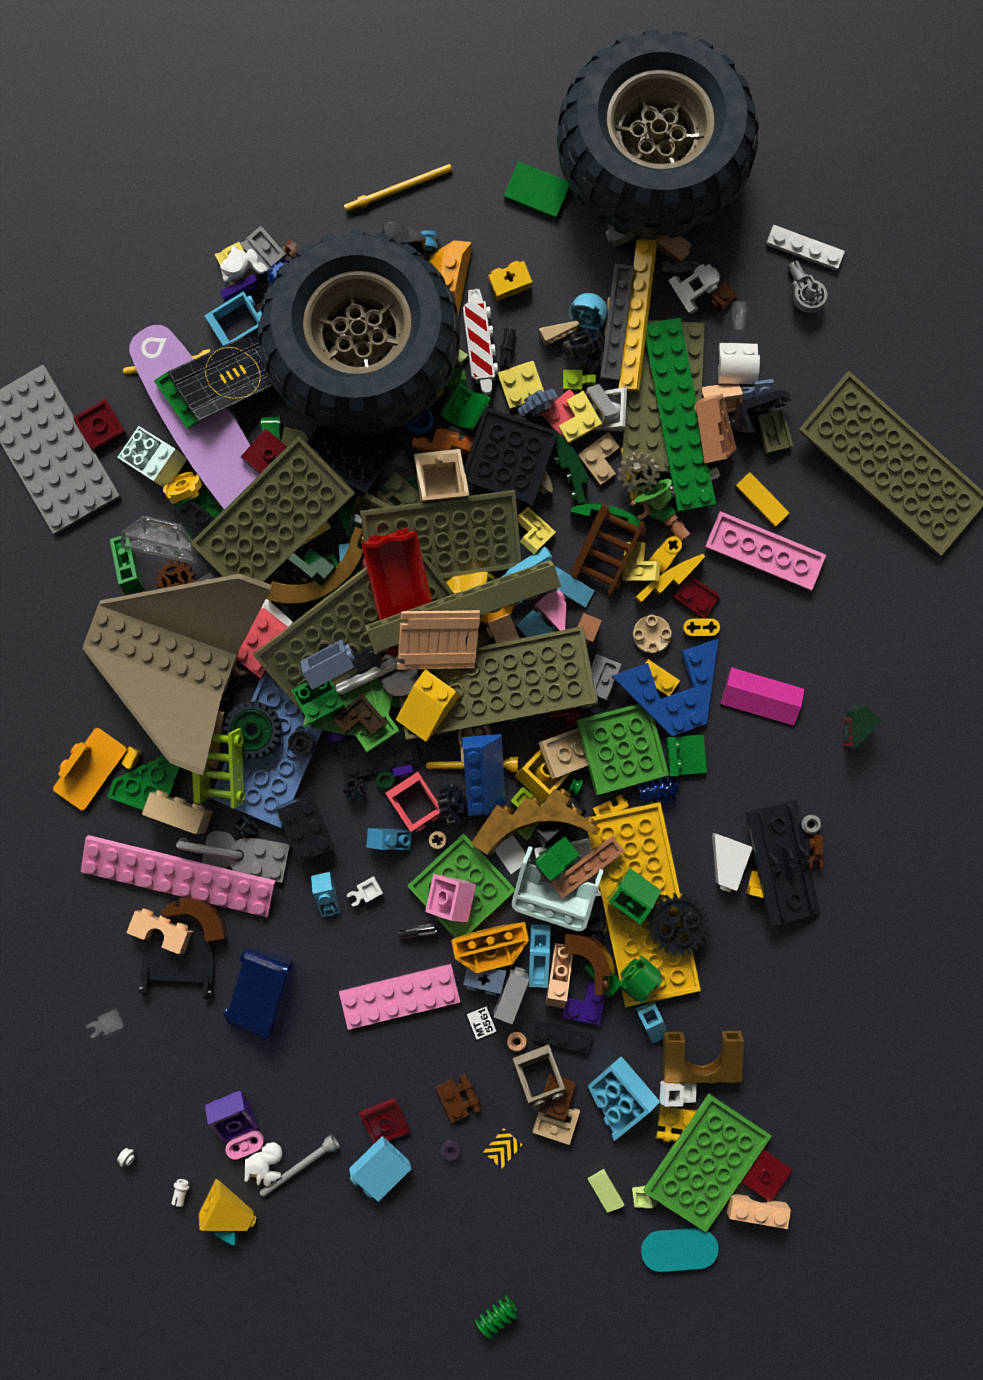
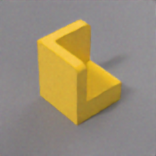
[746,871,763,898]

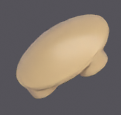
[633,615,671,653]

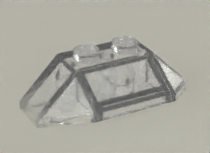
[121,516,198,565]

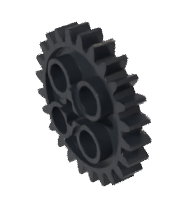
[646,892,710,956]

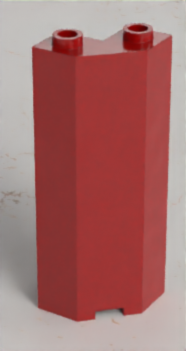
[361,528,432,656]

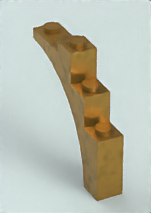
[471,788,600,855]

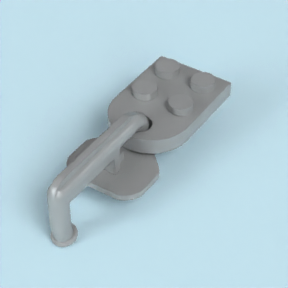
[176,831,290,882]

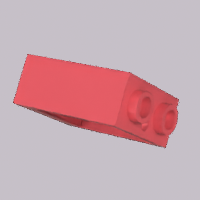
[386,771,442,833]

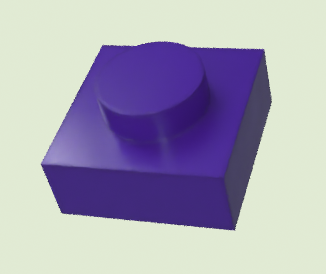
[392,765,414,779]

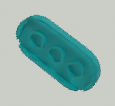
[641,1228,718,1272]

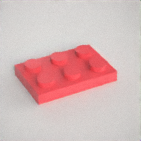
[237,608,288,678]

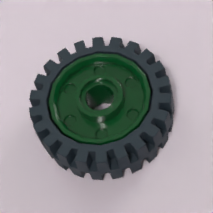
[223,702,282,759]

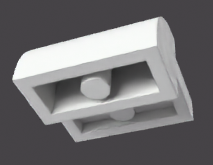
[718,343,760,384]

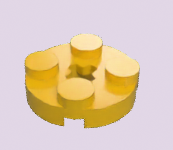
[163,472,202,504]

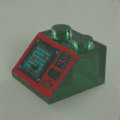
[843,705,882,749]

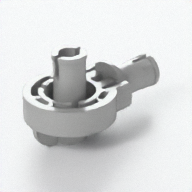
[787,261,827,313]

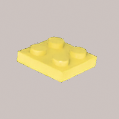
[498,361,544,410]

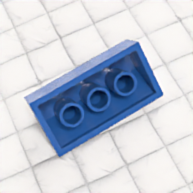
[462,734,506,816]

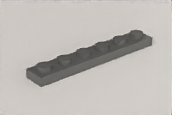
[600,264,634,381]

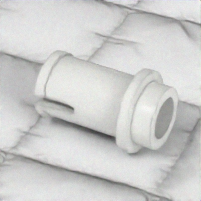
[171,1179,189,1207]

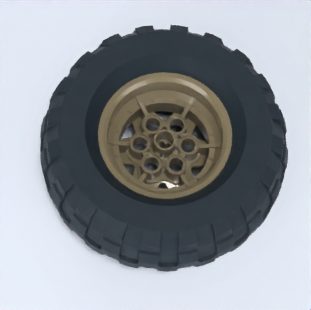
[557,30,759,240]
[258,230,460,435]

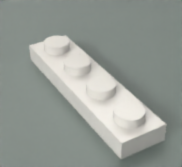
[766,225,845,271]

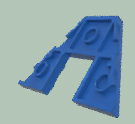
[611,639,718,736]

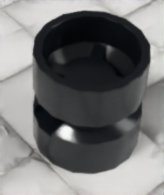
[288,730,316,756]

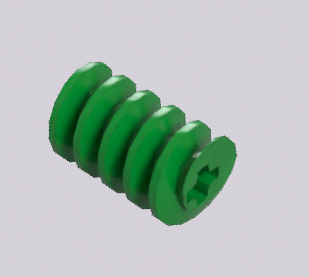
[475,1295,518,1339]

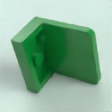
[437,382,490,430]

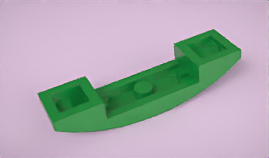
[570,504,646,528]

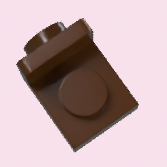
[708,281,738,312]

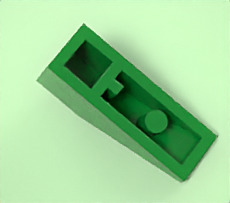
[110,534,145,595]

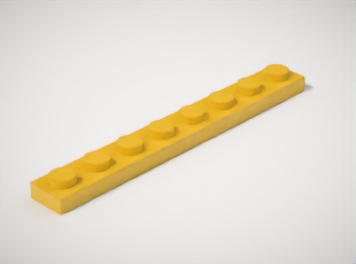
[619,239,657,391]

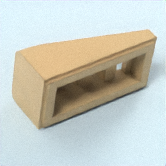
[539,321,580,346]

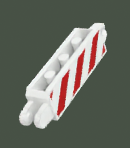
[463,289,498,396]

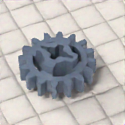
[518,389,558,418]

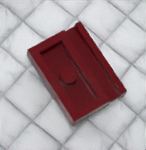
[673,574,720,619]

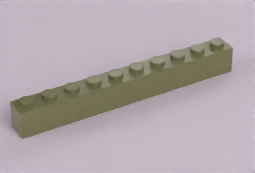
[365,560,561,653]

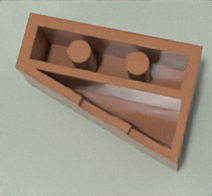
[695,393,736,463]

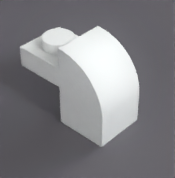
[660,1080,697,1107]

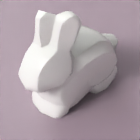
[220,246,267,283]

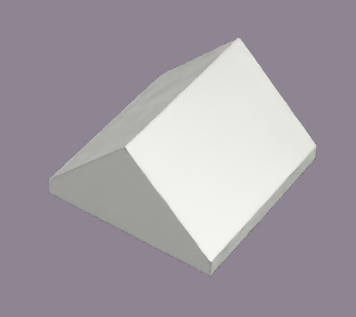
[595,387,627,432]

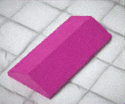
[720,667,804,726]

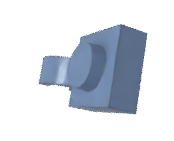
[741,379,774,400]

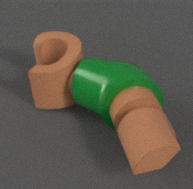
[629,500,690,541]

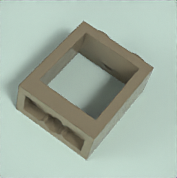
[513,1045,567,1107]

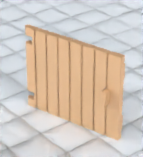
[397,610,480,670]

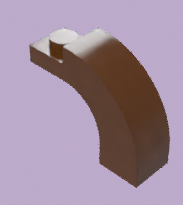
[161,897,227,942]
[565,932,615,995]

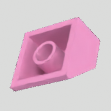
[535,590,566,631]
[425,874,476,922]

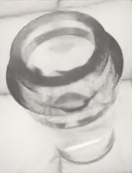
[730,301,749,330]

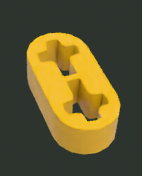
[683,619,720,637]

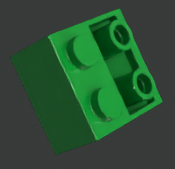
[292,680,345,728]
[607,867,661,925]

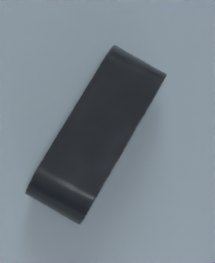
[532,797,586,848]

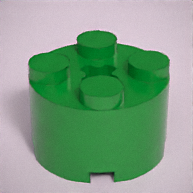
[617,955,663,1003]

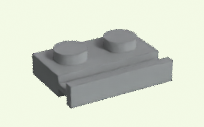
[240,226,287,274]
[591,654,622,700]

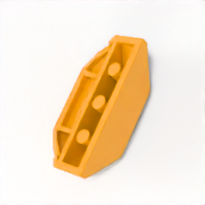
[429,241,473,316]
[451,922,529,973]

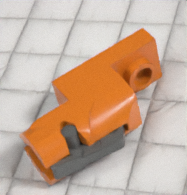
[412,426,474,456]

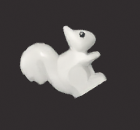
[245,1142,283,1187]

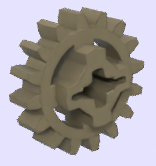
[618,451,660,494]

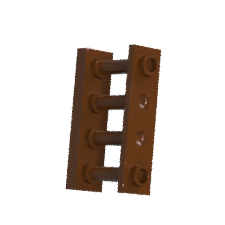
[569,503,646,594]

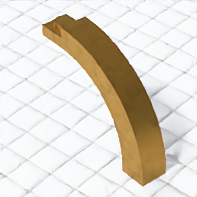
[266,527,364,604]

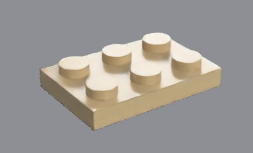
[539,728,588,779]

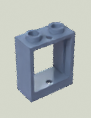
[300,640,355,689]

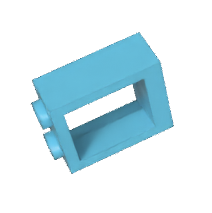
[204,291,262,346]

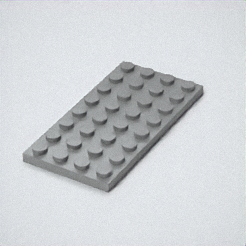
[0,365,121,535]

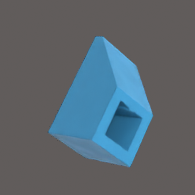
[366,828,412,850]

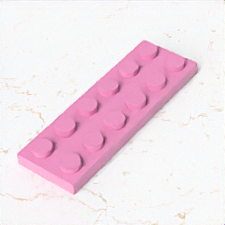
[705,511,826,591]
[339,964,460,1030]

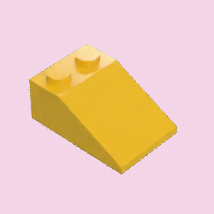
[396,669,461,742]
[515,748,571,802]

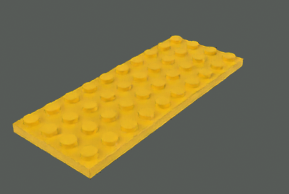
[586,802,701,1007]

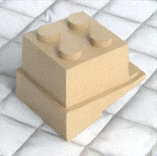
[414,449,469,503]

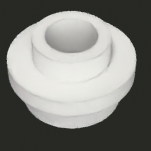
[117,1148,135,1167]

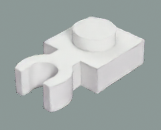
[347,876,383,906]

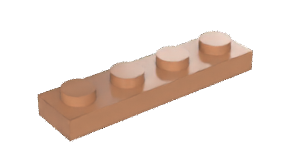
[551,836,625,899]

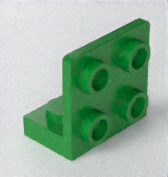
[665,735,707,776]

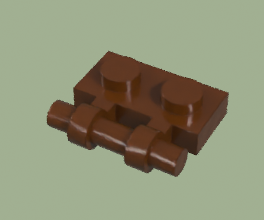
[436,1074,481,1123]

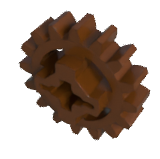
[154,559,197,589]

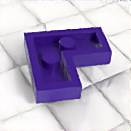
[562,982,606,1025]

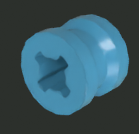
[420,230,439,252]

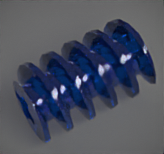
[637,776,679,806]

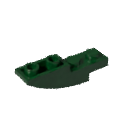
[553,433,589,506]

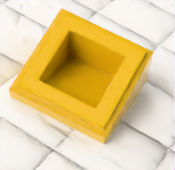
[121,746,142,769]

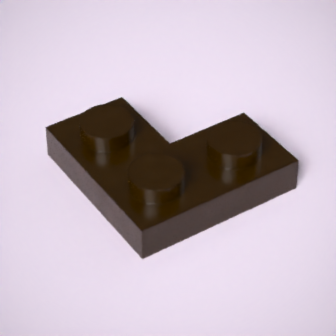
[332,694,388,736]

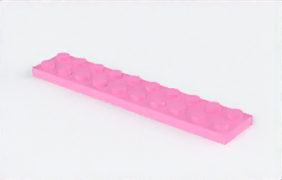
[81,835,275,917]

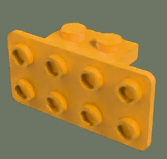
[53,728,127,810]

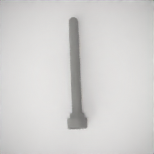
[260,1135,340,1197]

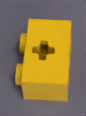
[488,261,532,301]

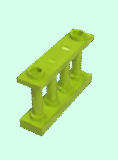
[192,728,245,809]

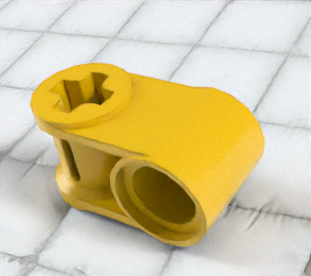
[648,536,682,573]

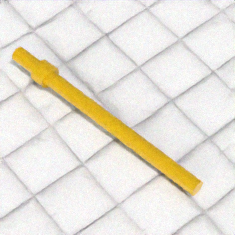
[344,164,452,212]

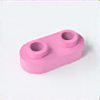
[226,1131,264,1159]

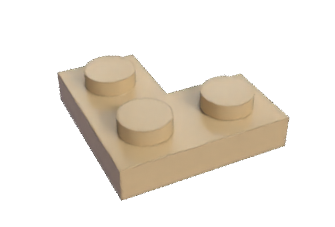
[578,432,620,486]

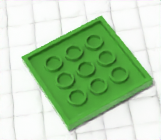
[576,704,669,795]
[407,833,515,938]

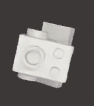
[668,264,720,314]

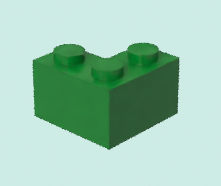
[534,835,580,881]

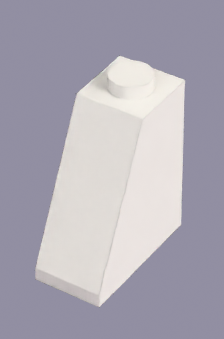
[712,833,753,892]

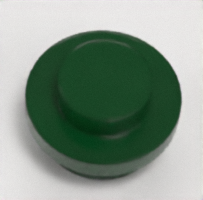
[376,771,395,790]

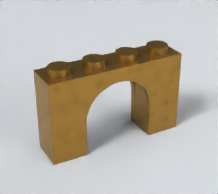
[662,1031,744,1084]

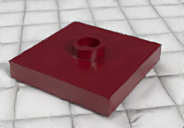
[73,398,126,451]
[240,428,287,474]
[360,1097,410,1145]
[741,1149,792,1202]

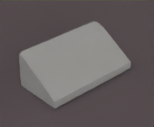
[585,384,618,428]

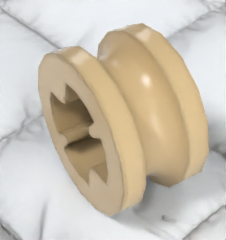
[429,831,446,849]

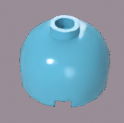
[569,293,608,331]

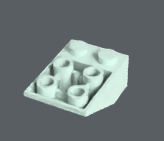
[118,426,187,488]

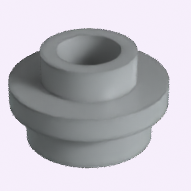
[801,815,821,834]

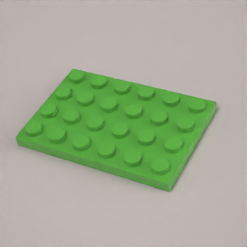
[643,1094,772,1232]

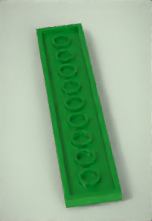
[645,318,716,512]

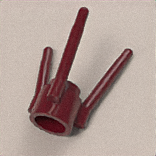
[541,708,582,742]

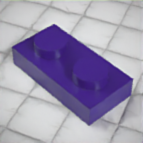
[220,274,260,302]

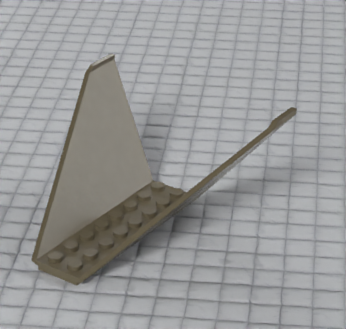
[82,574,273,775]

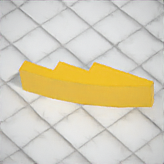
[634,554,705,603]

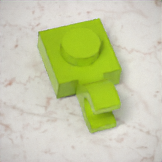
[563,370,596,391]

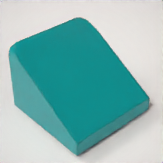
[215,1231,238,1246]

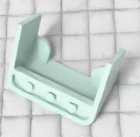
[512,847,604,931]

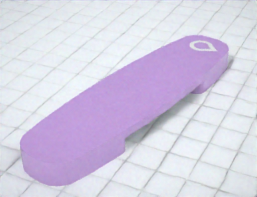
[129,325,259,509]

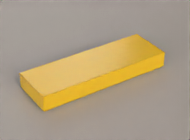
[736,472,789,527]

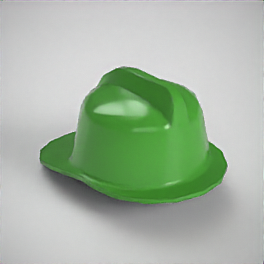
[634,479,672,510]

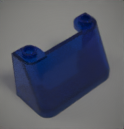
[223,947,293,1039]

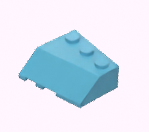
[588,1056,660,1141]

